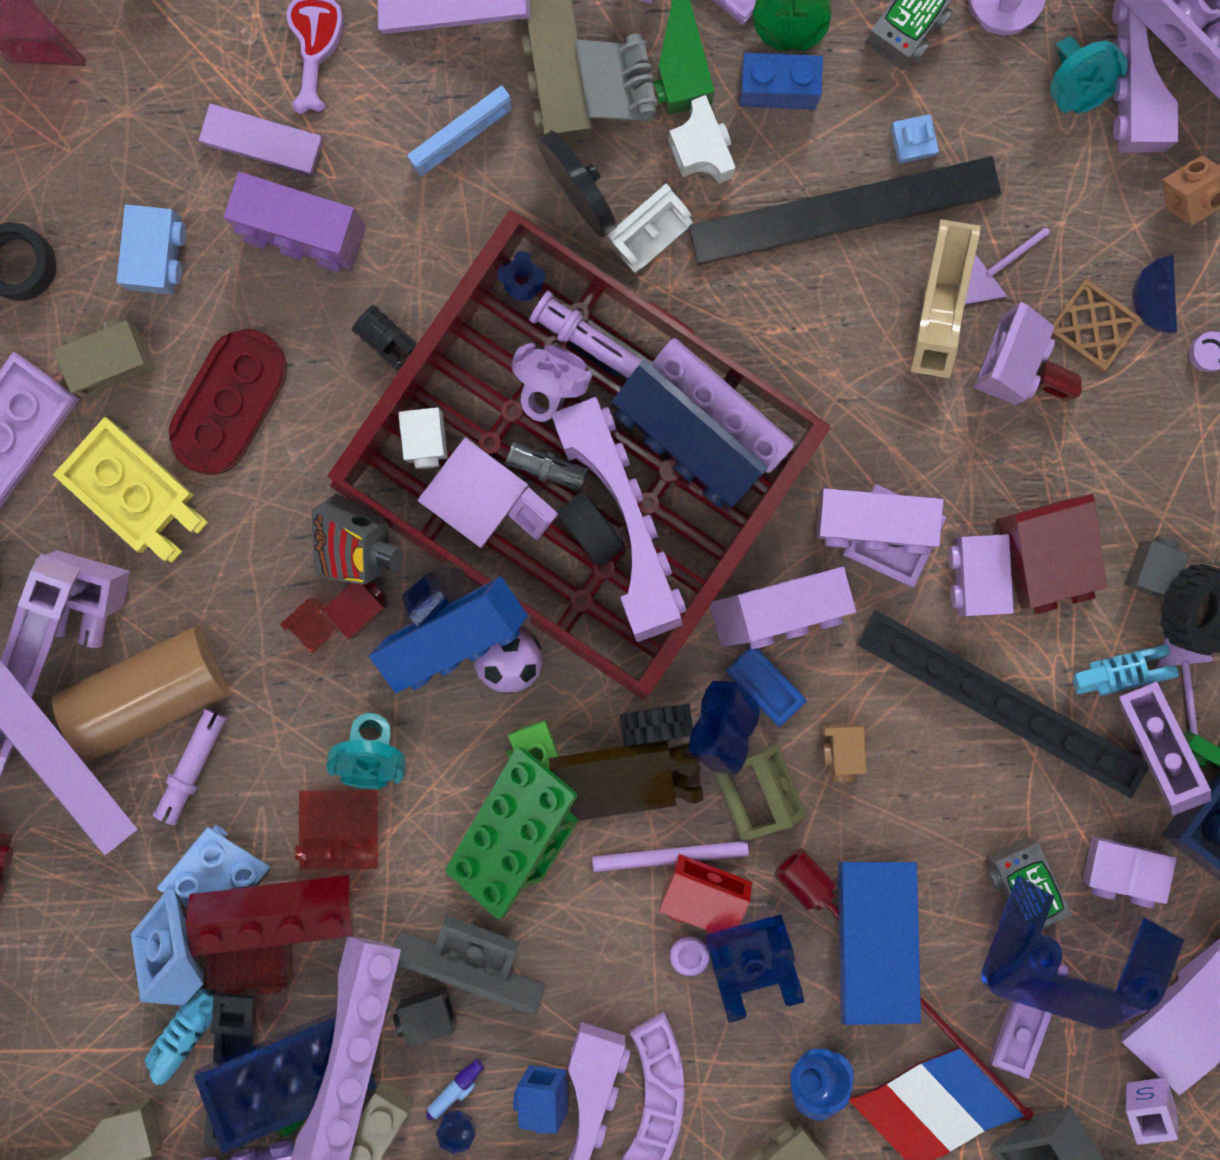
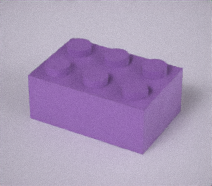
[223,171,366,272]

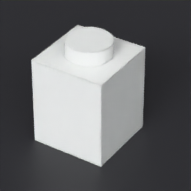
[398,407,448,469]

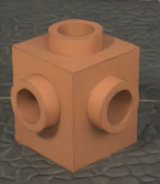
[1162,155,1220,226]

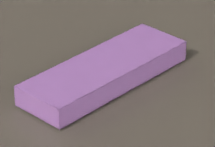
[199,104,324,177]
[989,952,1069,1079]

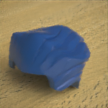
[790,1049,854,1120]

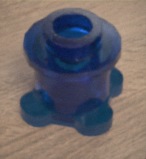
[497,251,545,301]

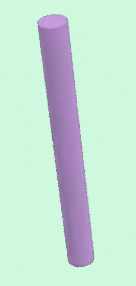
[592,841,749,872]

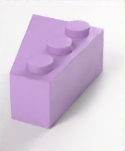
[710,566,856,649]

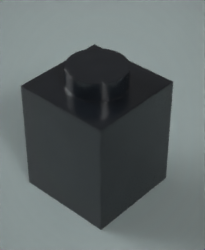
[393,986,457,1047]

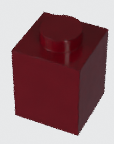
[321,580,389,640]

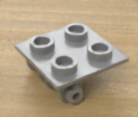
[575,34,658,121]

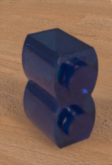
[689,680,760,774]

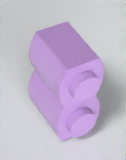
[1082,836,1177,908]

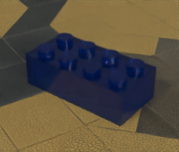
[194,1010,377,1154]

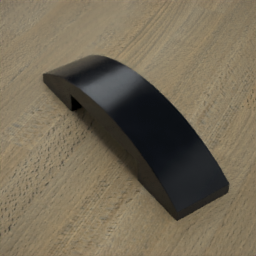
[204,992,257,1148]

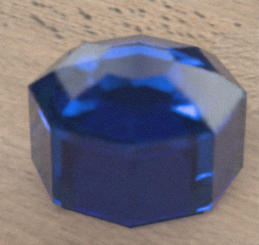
[436,1110,476,1154]

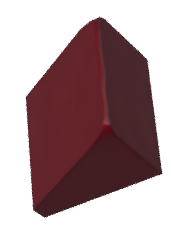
[1037,361,1082,402]

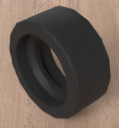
[0,222,57,301]

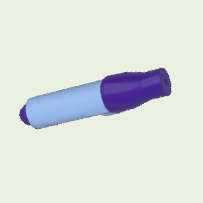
[426,1059,485,1121]

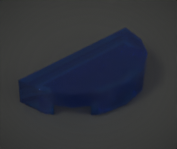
[1132,254,1177,334]

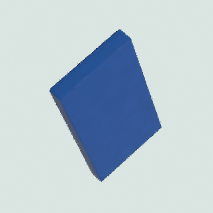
[838,862,921,1025]

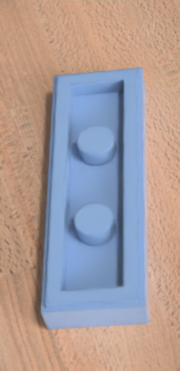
[407,85,512,177]

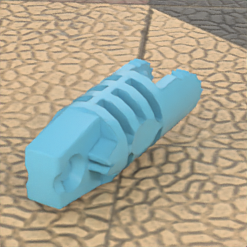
[1072,644,1179,696]
[144,987,215,1086]

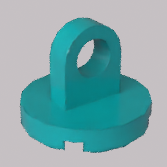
[1050,35,1128,114]
[326,713,407,789]

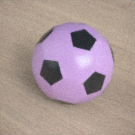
[474,626,543,694]

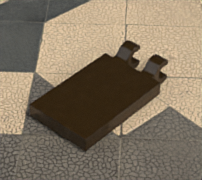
[549,740,704,821]

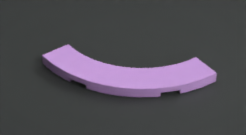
[620,1012,685,1160]

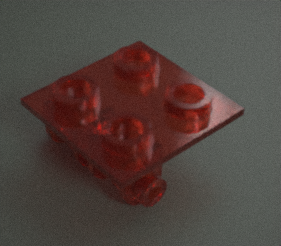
[295,790,378,870]

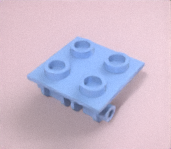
[157,825,270,908]

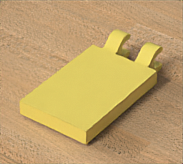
[53,417,209,563]

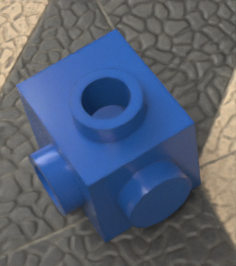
[513,1065,568,1134]

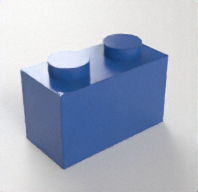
[739,53,823,110]

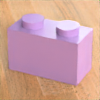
[948,534,1014,616]

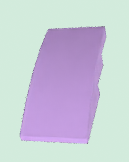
[1121,939,1220,1095]

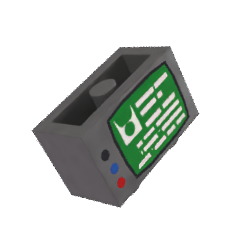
[865,0,953,71]
[986,837,1072,934]

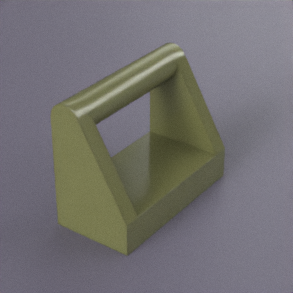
[712,743,807,842]

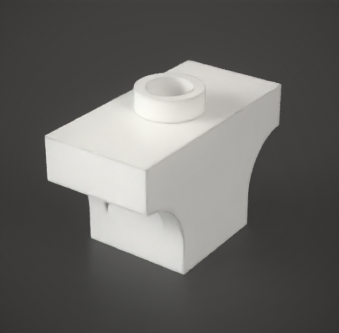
[668,95,736,184]

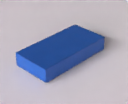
[725,646,807,727]

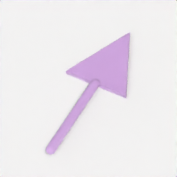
[965,228,1050,305]
[1155,638,1214,735]

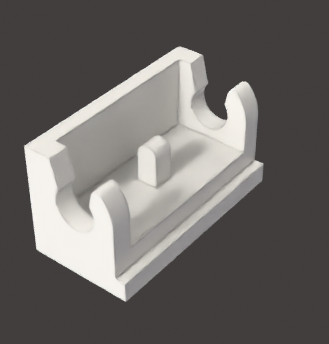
[607,184,693,275]

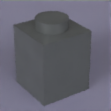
[1124,536,1190,599]

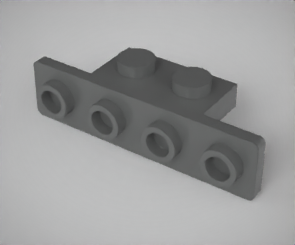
[393,915,545,1015]

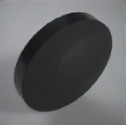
[537,130,617,238]

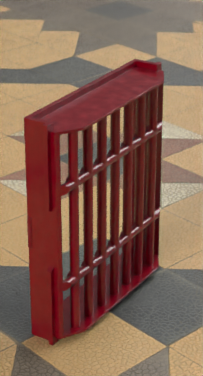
[327,210,831,700]

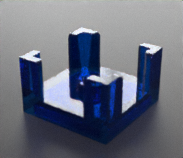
[704,914,805,1023]

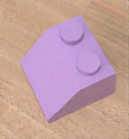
[973,302,1055,405]

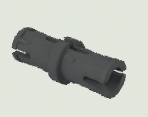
[505,441,589,492]

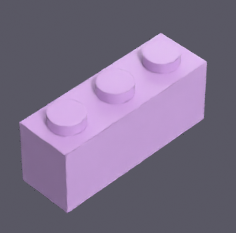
[815,488,944,555]
[1119,682,1211,816]

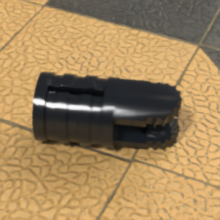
[351,305,418,372]

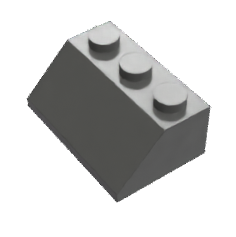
[991,1107,1104,1160]

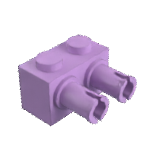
[35,550,130,648]

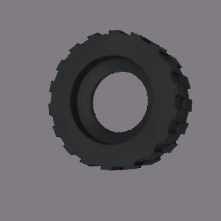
[1160,564,1220,656]

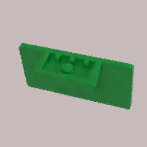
[445,747,579,919]

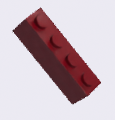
[185,875,354,956]

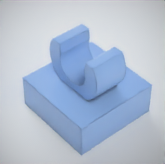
[890,114,939,164]

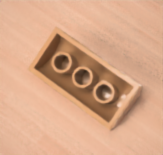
[52,625,232,763]

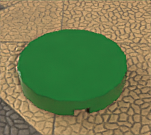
[753,0,832,52]

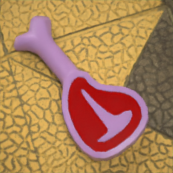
[287,0,344,114]

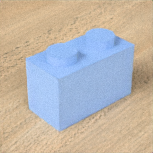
[116,204,186,295]

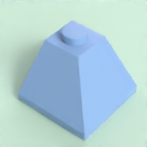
[131,889,204,1005]

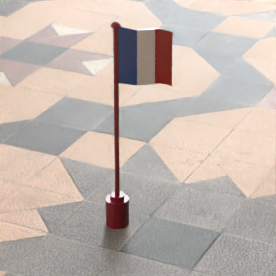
[774,848,1034,1160]

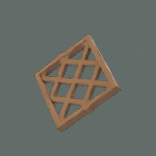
[1052,279,1143,372]

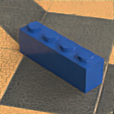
[369,577,528,694]

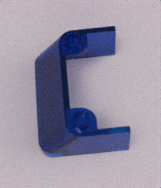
[981,875,1185,1029]

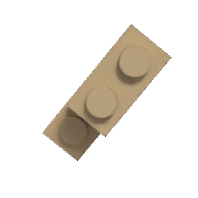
[911,219,980,378]

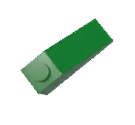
[653,0,715,115]

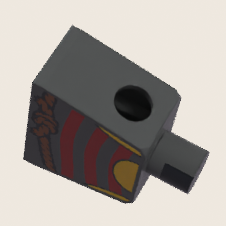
[311,494,403,585]

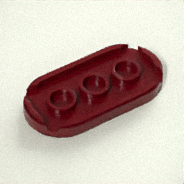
[169,329,287,475]

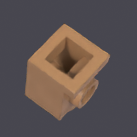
[819,723,867,782]

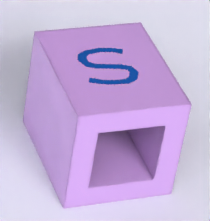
[1126,1077,1178,1145]

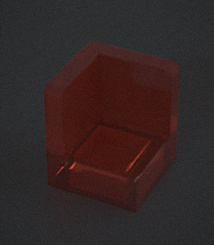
[280,598,339,653]

